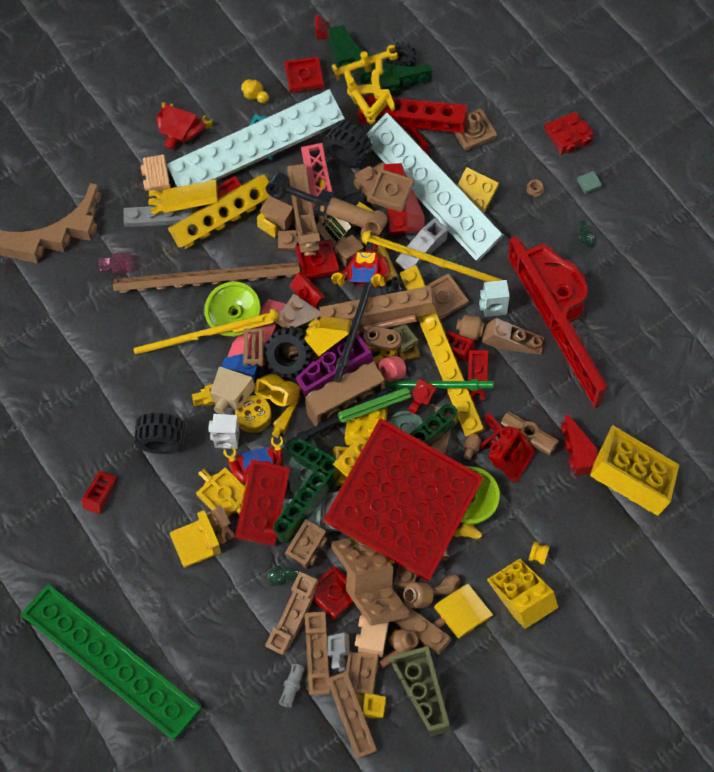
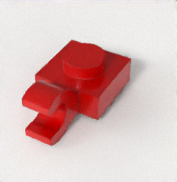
[408,378,437,414]

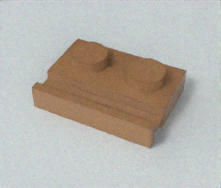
[346,651,379,695]

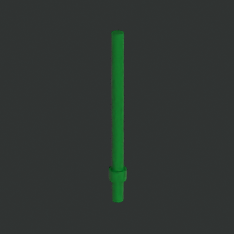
[385,379,494,391]

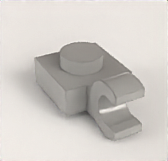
[327,632,349,672]

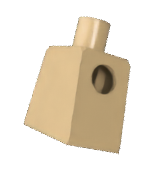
[210,367,255,414]

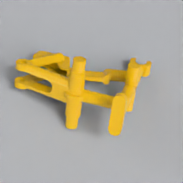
[332,45,398,124]

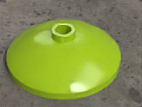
[204,282,261,337]
[460,467,500,525]

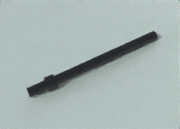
[333,282,373,383]
[284,389,388,450]

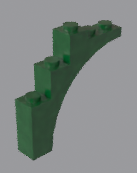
[327,25,432,97]

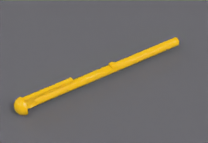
[362,230,502,282]
[134,309,279,355]

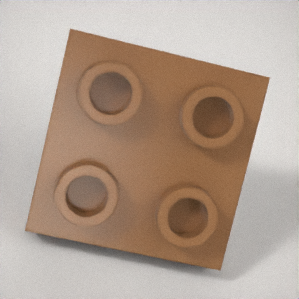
[454,108,497,151]

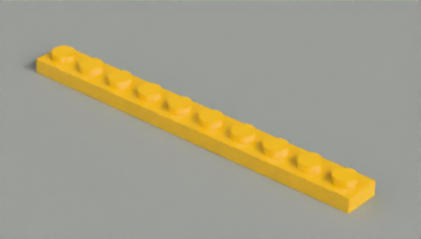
[400,265,485,437]

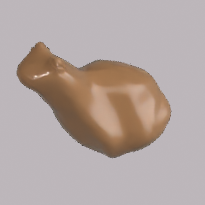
[432,574,460,596]

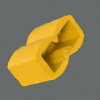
[254,374,301,406]

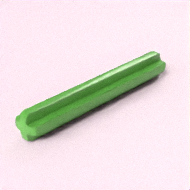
[338,388,411,423]

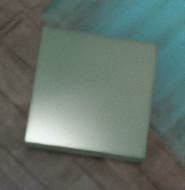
[577,171,602,194]

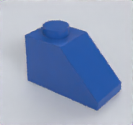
[221,354,261,385]

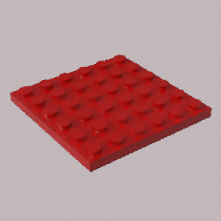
[323,418,484,581]

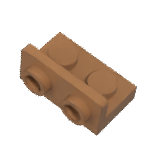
[285,519,328,569]

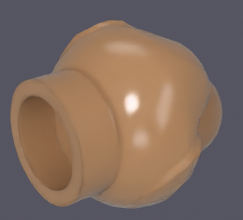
[388,629,418,654]

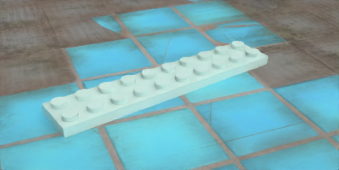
[167,89,345,187]
[367,113,504,262]

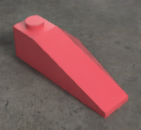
[228,299,286,369]

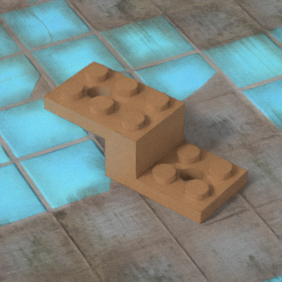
[332,538,409,626]

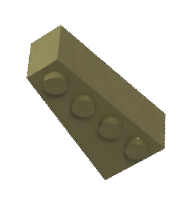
[388,646,452,737]

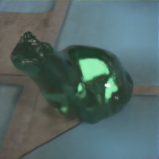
[579,220,596,248]
[267,566,299,587]

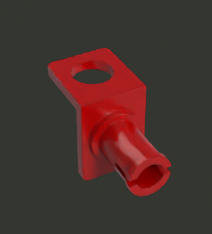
[480,413,503,450]

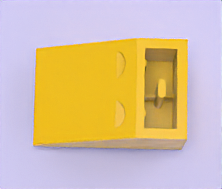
[487,559,558,629]

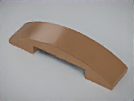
[265,571,318,655]
[305,612,330,695]

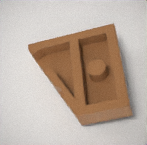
[276,294,320,329]

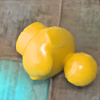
[241,79,269,104]

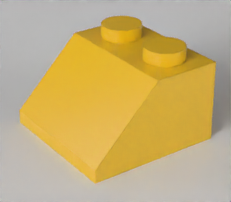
[304,316,352,356]

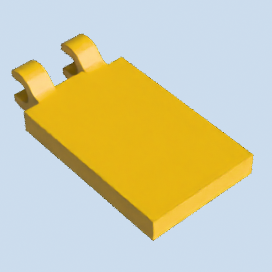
[149,179,218,214]

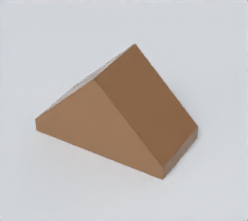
[260,196,295,231]

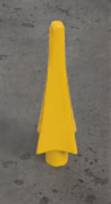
[272,394,301,438]

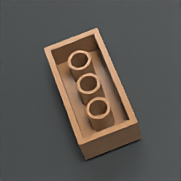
[306,362,385,426]

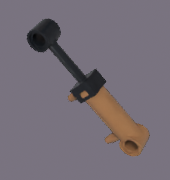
[266,173,388,239]

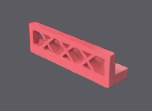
[301,143,332,217]

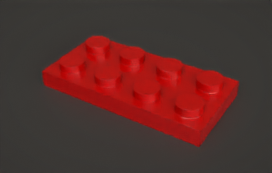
[235,460,290,546]

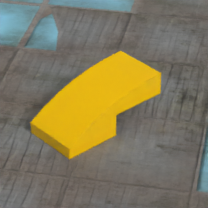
[355,693,386,718]

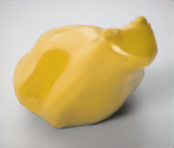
[454,518,482,540]

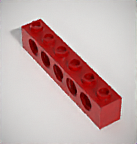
[358,95,468,133]

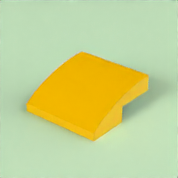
[434,584,493,639]

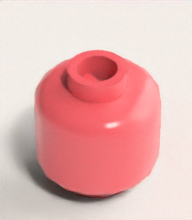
[378,356,406,382]

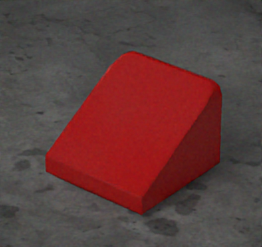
[315,15,329,40]

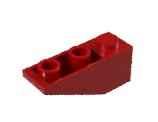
[561,415,598,476]

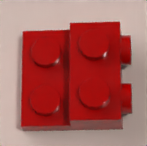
[544,111,594,155]
[488,426,536,483]

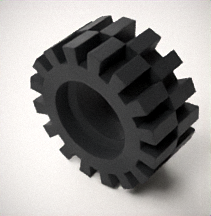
[385,42,417,66]

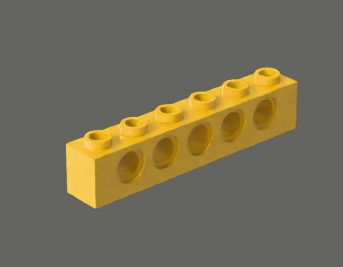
[168,174,270,249]

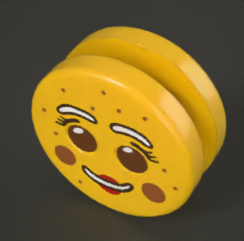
[235,395,271,433]

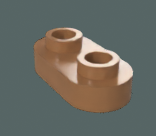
[364,327,402,350]

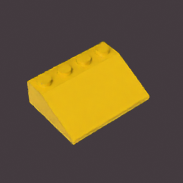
[590,426,679,516]

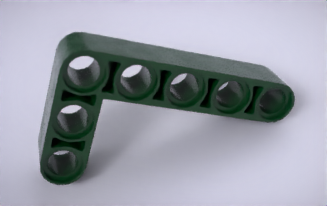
[410,404,458,446]
[273,438,341,543]

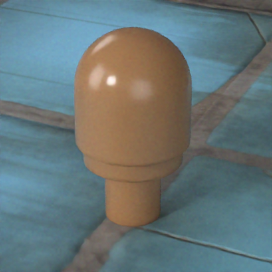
[464,434,481,460]

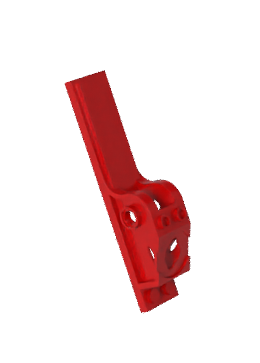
[508,236,607,408]

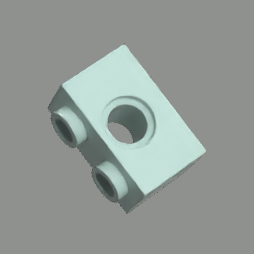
[479,280,510,317]

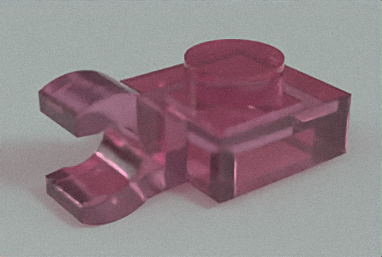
[99,253,131,273]

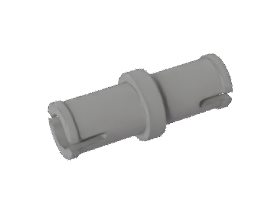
[279,664,305,708]

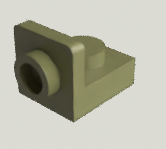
[389,324,418,353]

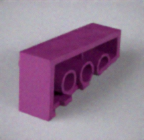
[296,333,375,397]

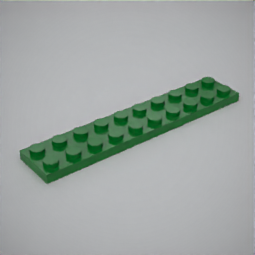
[21,584,202,741]

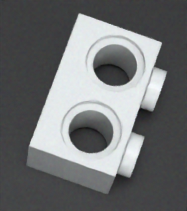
[209,414,240,449]

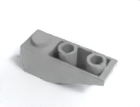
[395,218,448,271]

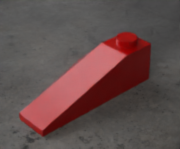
[383,163,425,236]

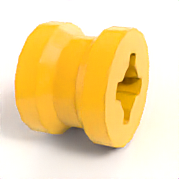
[529,541,550,565]

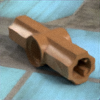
[500,411,559,456]

